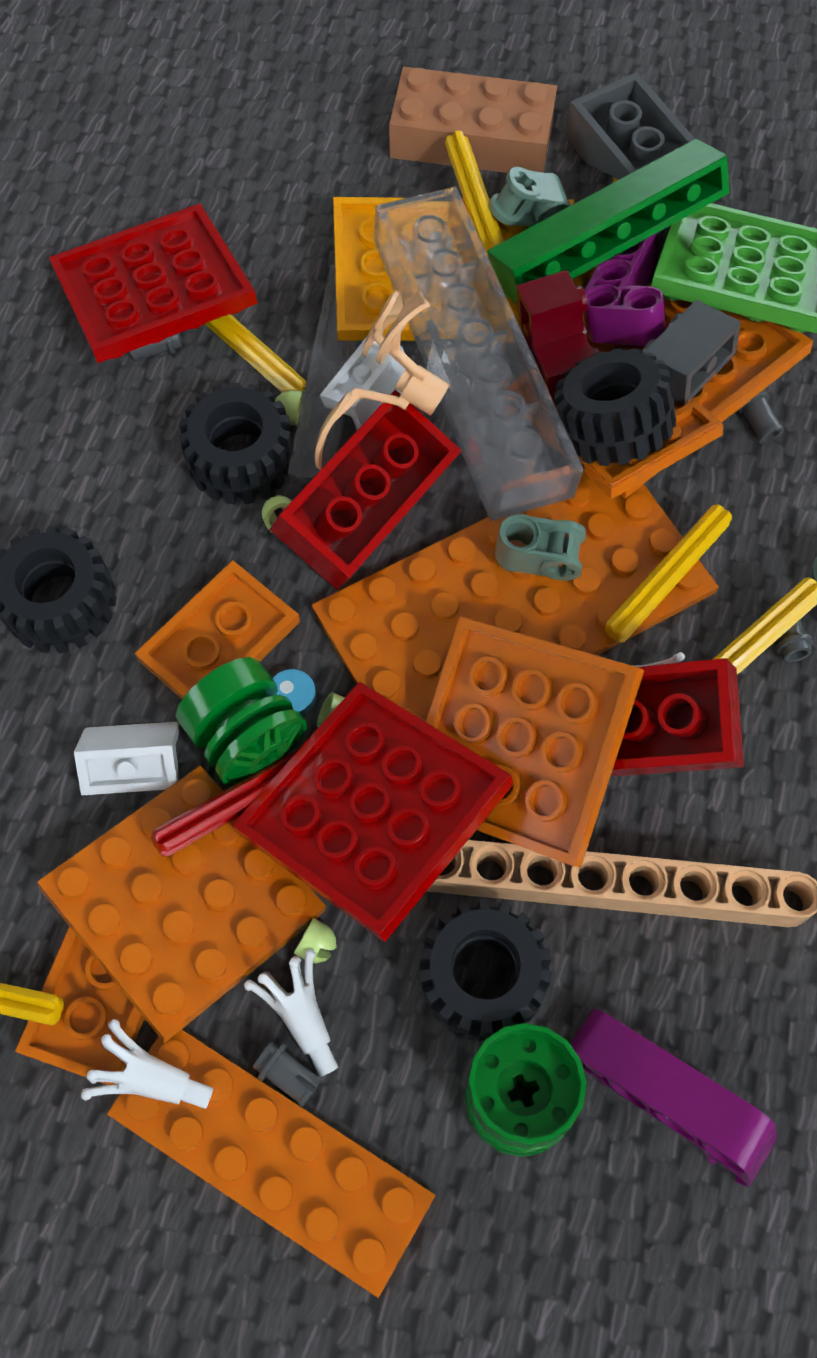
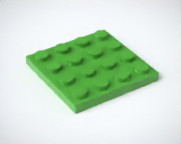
[651,203,817,334]

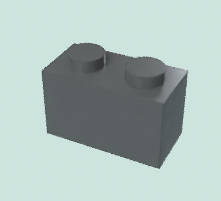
[642,300,741,406]

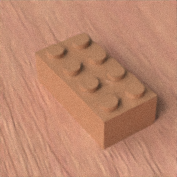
[389,67,558,173]

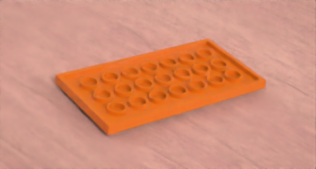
[312,469,719,722]

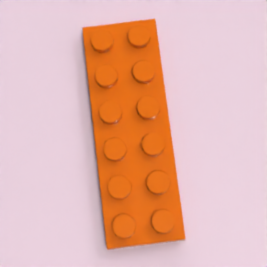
[107,1030,436,1298]

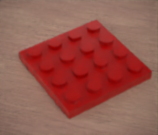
[49,203,258,363]
[232,682,513,943]

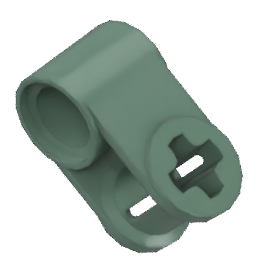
[489,167,570,227]
[495,514,586,581]

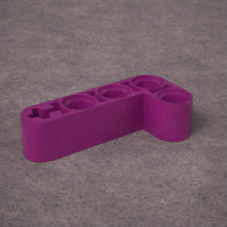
[584,233,666,346]
[569,1009,777,1188]

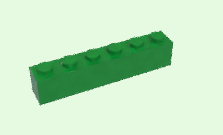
[487,139,730,305]

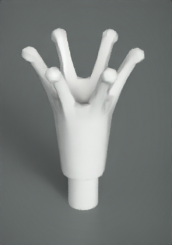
[244,949,338,1077]
[80,1019,214,1109]

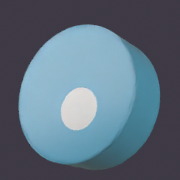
[273,669,316,716]

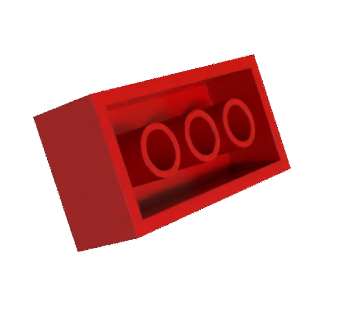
[269,389,462,590]
[610,658,744,777]

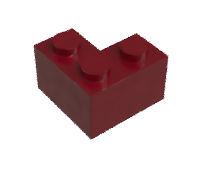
[516,270,600,408]

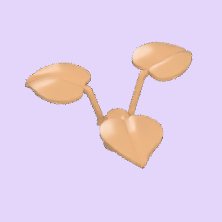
[315,290,450,470]

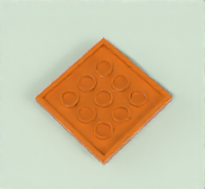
[426,617,644,867]
[37,766,326,1043]

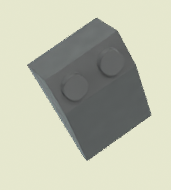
[566,72,695,179]

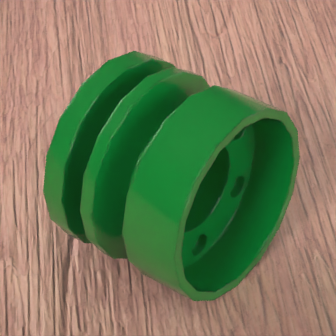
[175,657,307,786]
[464,1023,587,1157]

